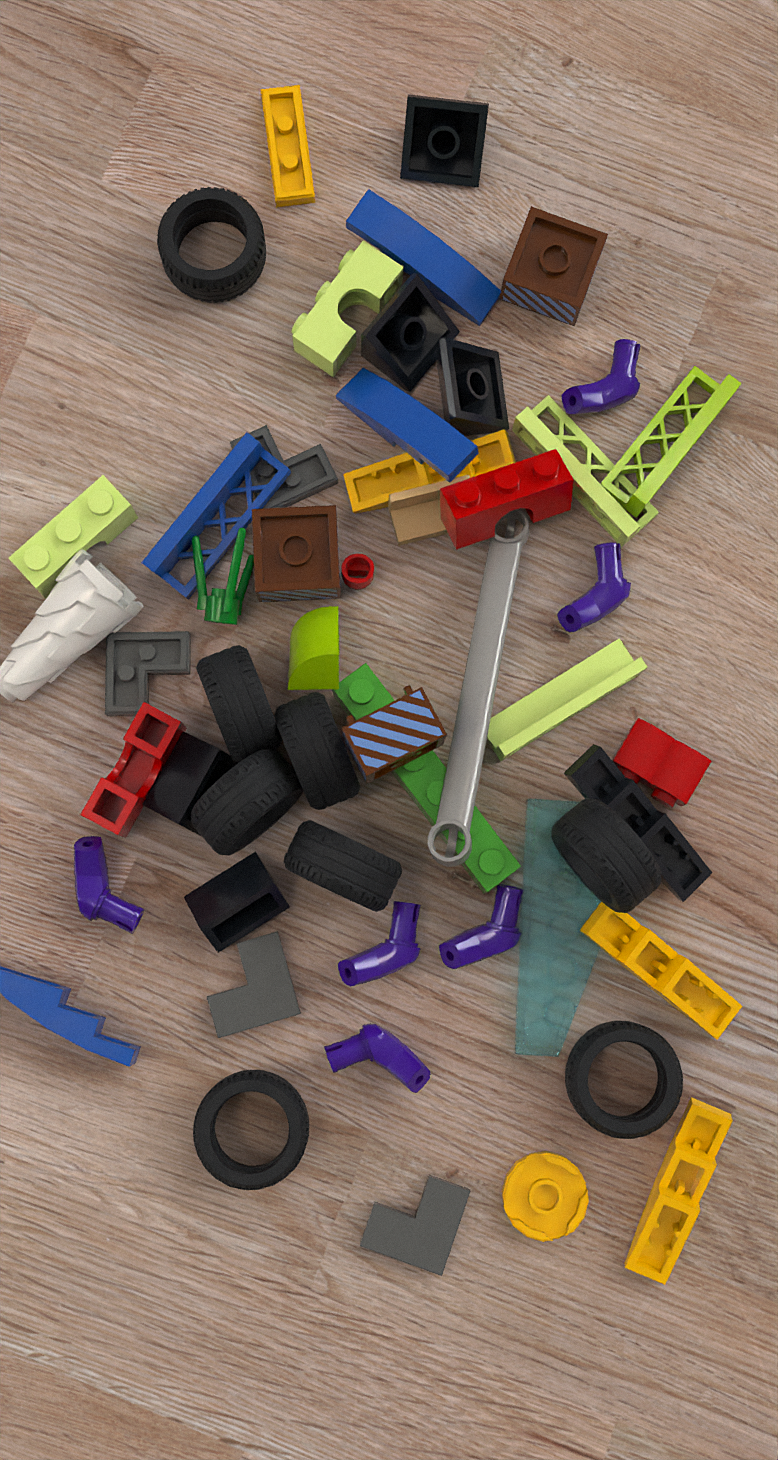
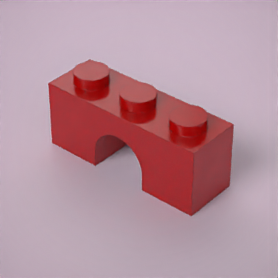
[440,449,574,550]
[80,702,187,838]

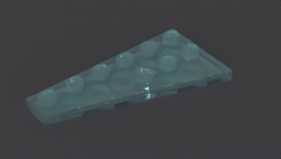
[514,799,601,1057]

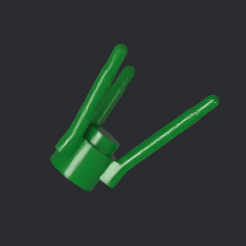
[192,527,254,625]

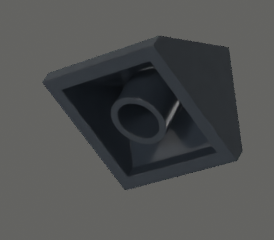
[400,94,489,187]
[361,273,460,392]
[437,337,509,436]

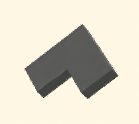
[230,425,338,509]
[105,631,191,716]
[207,931,301,1038]
[360,1174,471,1276]

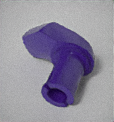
[561,339,641,414]
[557,542,631,632]
[74,836,144,934]
[439,884,524,969]
[338,901,421,987]
[324,1023,431,1093]

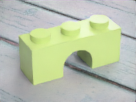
[291,240,403,377]
[8,475,138,598]

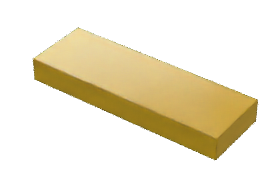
[260,85,315,208]

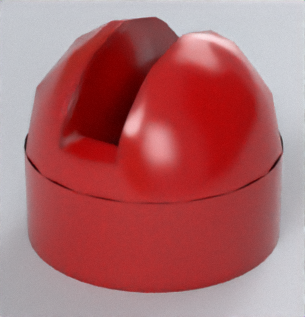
[341,554,374,590]

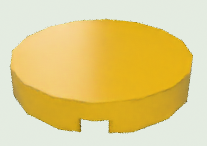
[501,1151,589,1242]

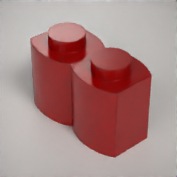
[612,718,712,808]

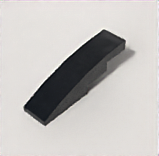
[564,744,712,902]

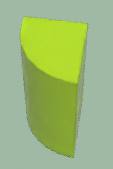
[288,606,339,690]

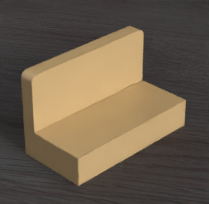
[388,475,470,546]

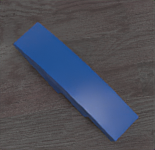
[346,189,501,326]
[335,367,479,483]
[0,966,141,1067]

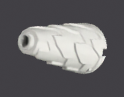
[0,549,144,702]

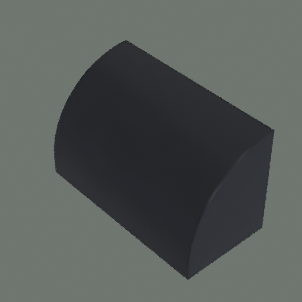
[142,731,238,836]
[184,851,290,953]

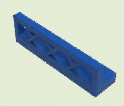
[141,432,292,600]

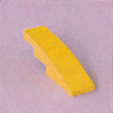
[343,429,516,514]
[579,901,742,1040]
[624,1097,733,1285]

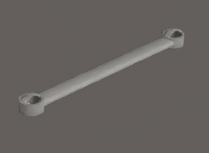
[428,509,529,867]

